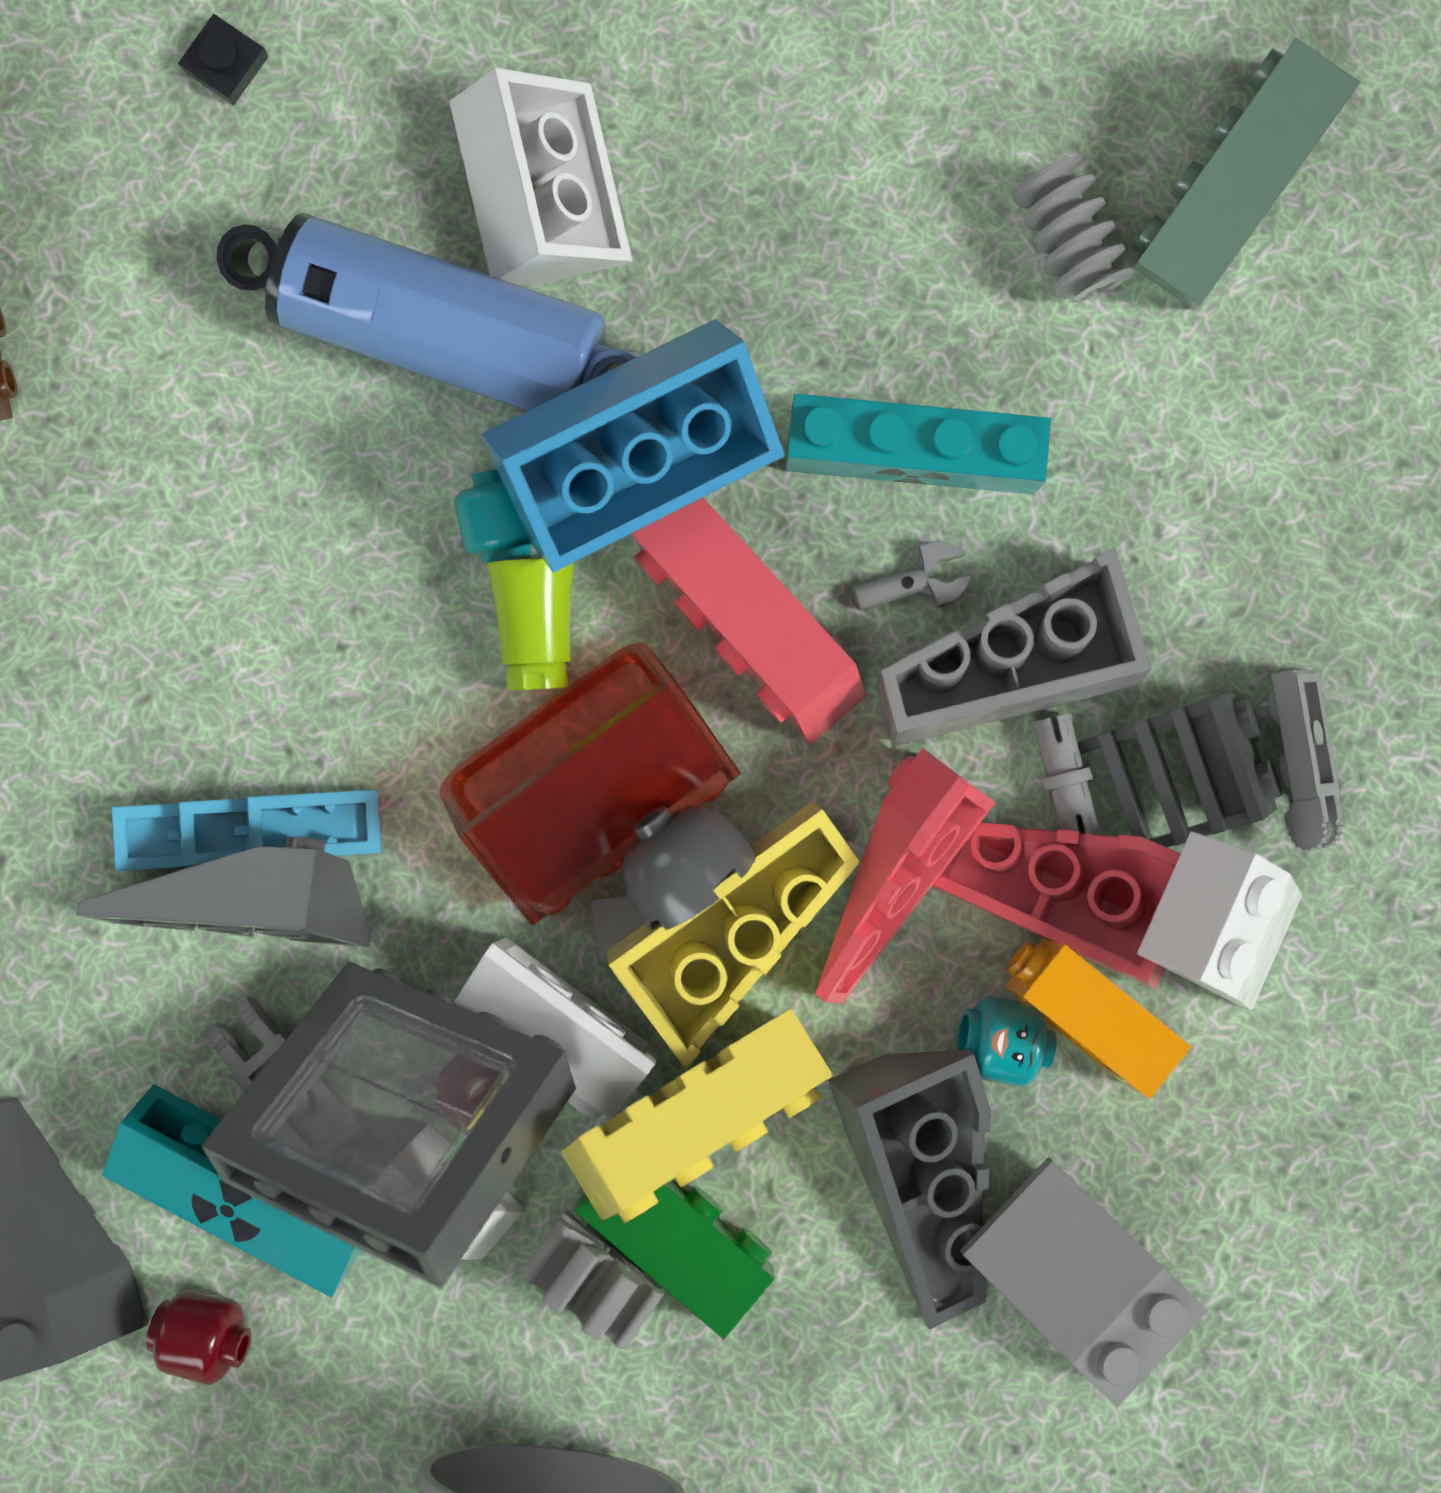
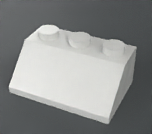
[449,67,633,286]
[454,937,659,1119]

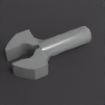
[851,540,972,610]

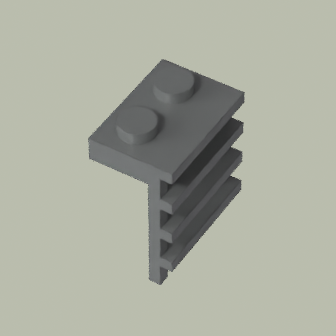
[1077,689,1282,847]

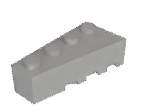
[876,547,1152,747]

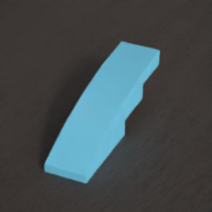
[112,789,381,872]

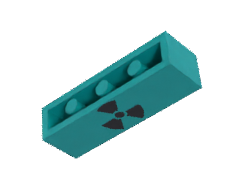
[785,393,1051,495]
[102,1084,361,1298]

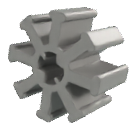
[522,1212,665,1349]

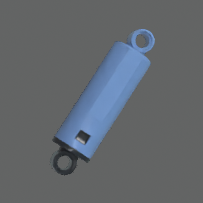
[216,213,641,411]

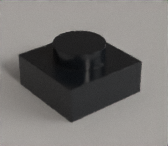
[177,13,269,106]

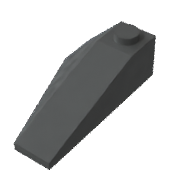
[76,837,371,947]
[828,1050,991,1330]
[0,1097,148,1382]

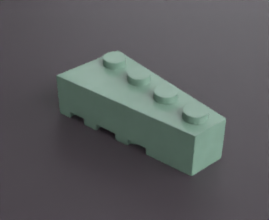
[1132,38,1361,310]

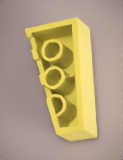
[606,801,860,1069]
[561,1008,833,1223]

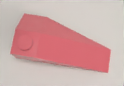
[815,748,996,1004]
[933,822,1181,991]

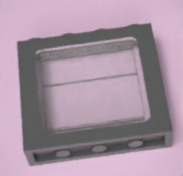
[202,961,576,1289]

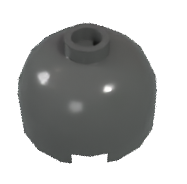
[622,806,756,930]

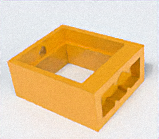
[1004,938,1192,1099]

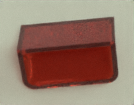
[439,643,741,926]

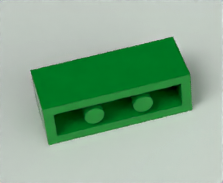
[574,1179,775,1340]

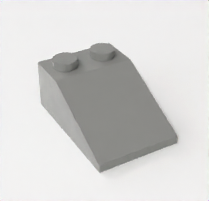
[960,1157,1208,1407]

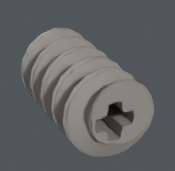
[1014,156,1135,302]

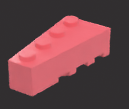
[631,498,867,745]

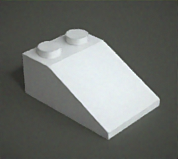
[1137,831,1302,1011]

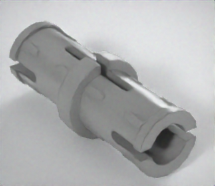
[1031,713,1102,835]

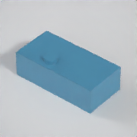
[481,319,785,573]

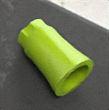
[486,558,575,691]

